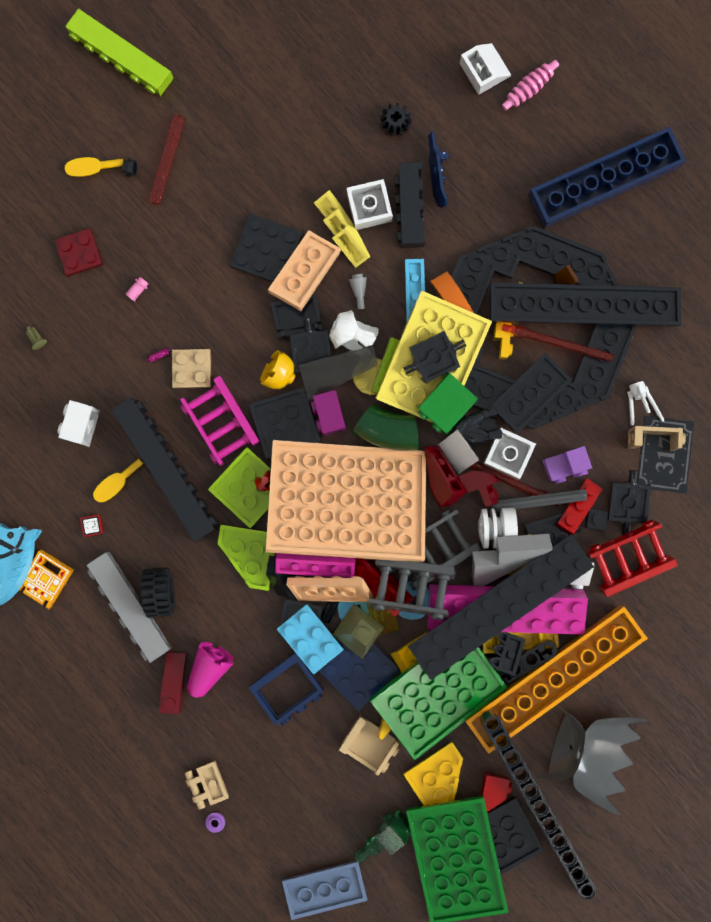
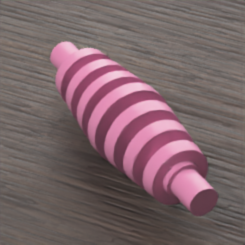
[502,60,559,111]

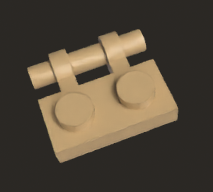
[185,760,229,810]

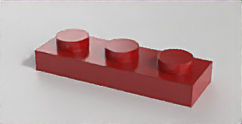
[556,478,603,535]

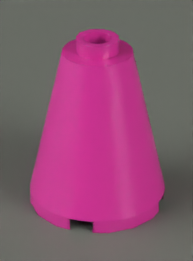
[187,641,234,698]

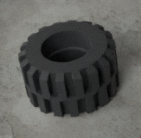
[140,567,175,618]

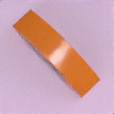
[430,272,474,313]

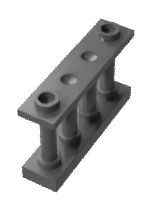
[409,509,481,590]
[368,559,456,620]

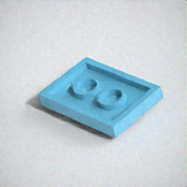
[277,604,344,675]

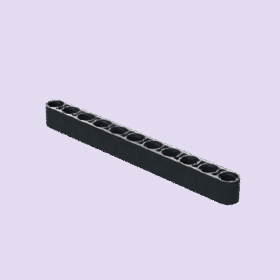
[480,710,596,900]

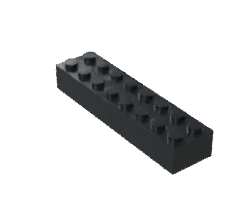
[111,397,219,542]

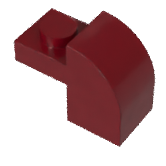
[459,469,499,507]

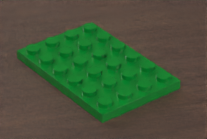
[369,647,507,760]
[406,795,508,922]

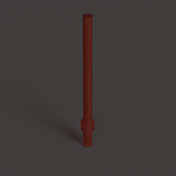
[501,323,614,362]
[470,462,559,507]

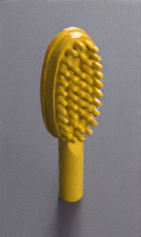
[65,157,124,177]
[93,458,144,503]

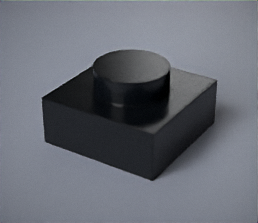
[585,509,608,531]

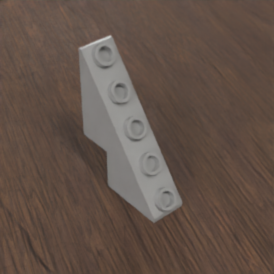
[471,534,552,586]

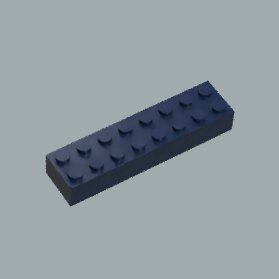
[528,127,686,229]

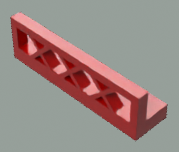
[355,558,415,617]

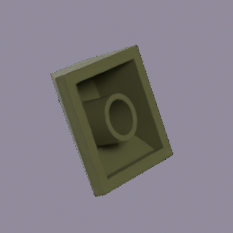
[333,604,385,659]

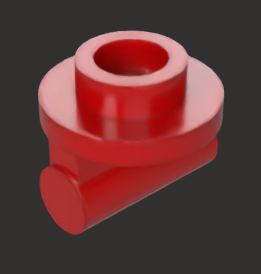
[254,470,271,491]

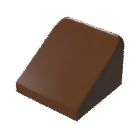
[554,265,579,285]

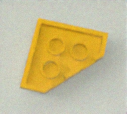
[403,741,463,805]

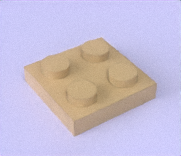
[172,349,211,389]

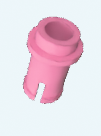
[125,277,148,302]

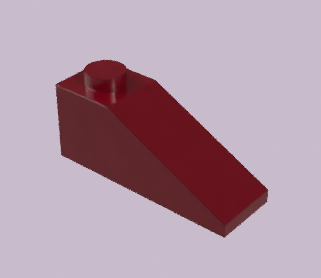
[424,445,466,507]
[159,652,187,714]

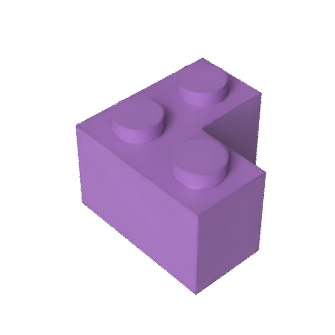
[542,446,592,484]

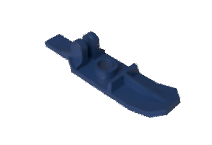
[428,132,449,208]

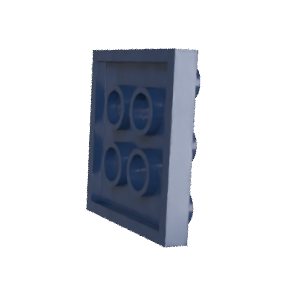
[319,644,400,711]

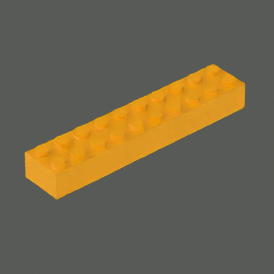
[466,605,648,754]

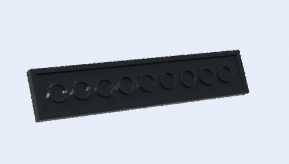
[490,283,681,327]
[408,534,594,680]

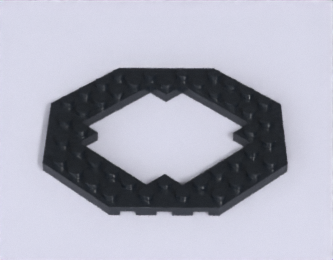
[451,225,636,429]

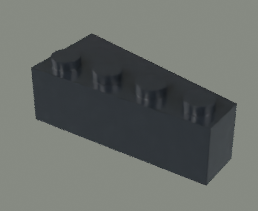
[394,162,425,248]

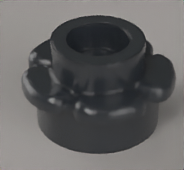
[122,158,137,177]

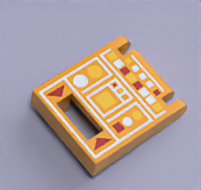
[19,550,74,609]

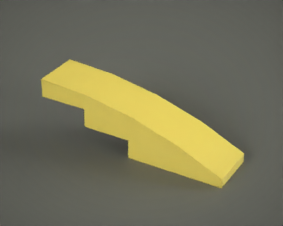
[314,190,370,268]

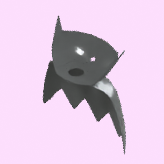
[536,705,648,815]

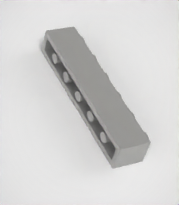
[87,552,172,663]

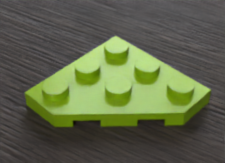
[218,525,275,591]

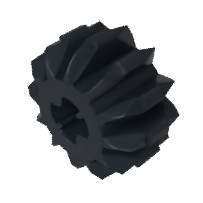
[380,103,412,136]

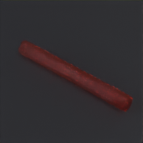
[149,114,185,205]

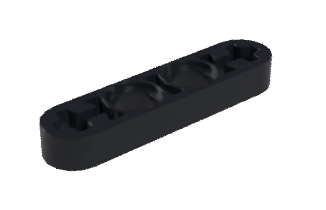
[496,639,557,685]

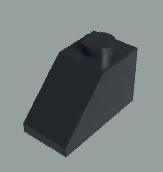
[266,555,296,598]

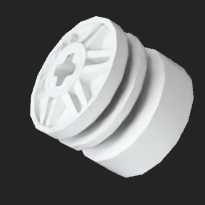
[478,508,518,549]

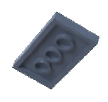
[282,860,368,920]

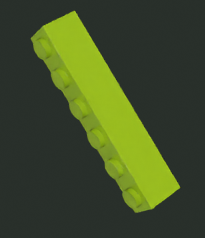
[65,9,173,96]

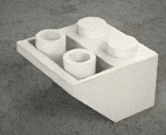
[459,43,511,95]

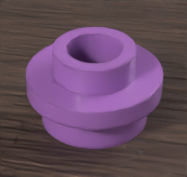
[205,812,225,833]

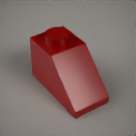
[480,772,512,812]

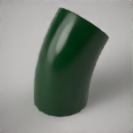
[353,404,418,451]

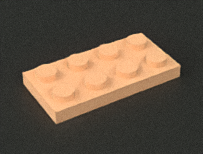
[268,230,341,311]
[286,576,373,602]

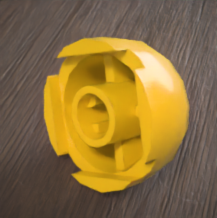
[260,350,295,389]

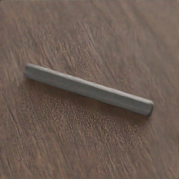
[491,489,587,512]

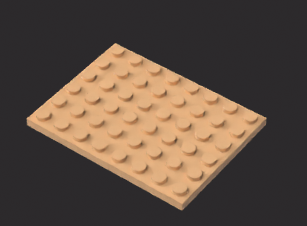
[266,440,426,562]

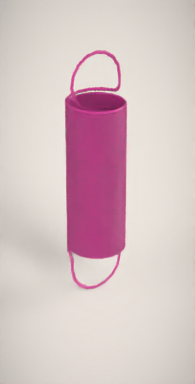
[144,348,172,362]

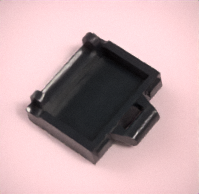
[271,294,323,340]

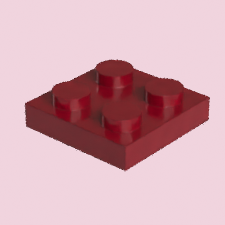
[54,228,103,277]

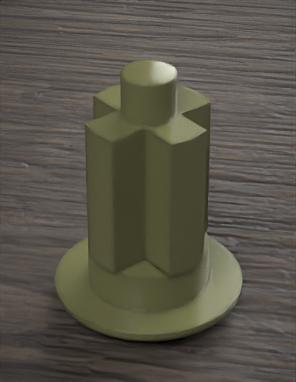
[26,326,47,350]

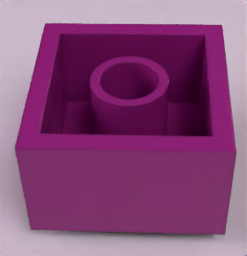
[311,390,346,437]

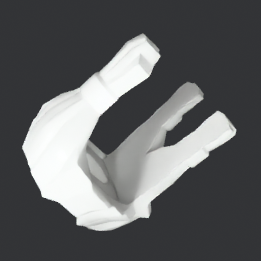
[329,310,379,359]

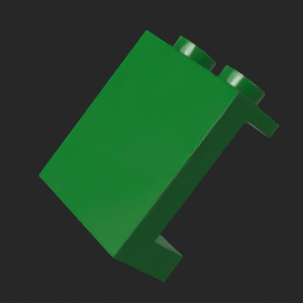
[416,372,478,434]

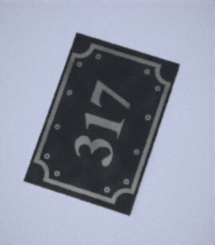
[638,416,694,493]

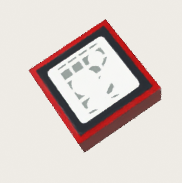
[80,515,104,537]

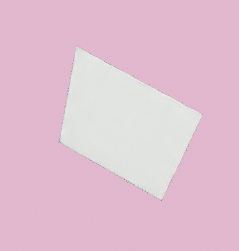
[438,430,479,474]

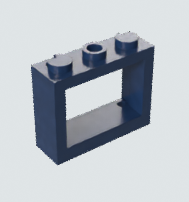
[249,652,324,726]

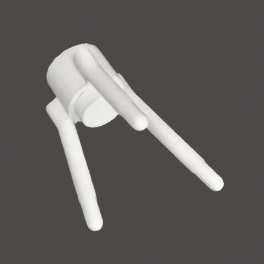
[627,381,664,426]

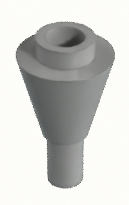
[348,274,367,310]

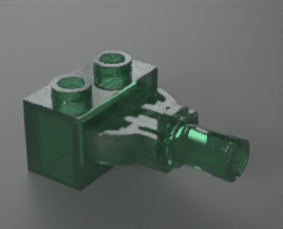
[354,809,411,863]

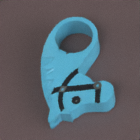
[0,523,42,606]

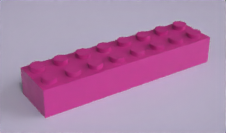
[427,584,588,634]

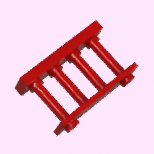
[585,520,678,597]

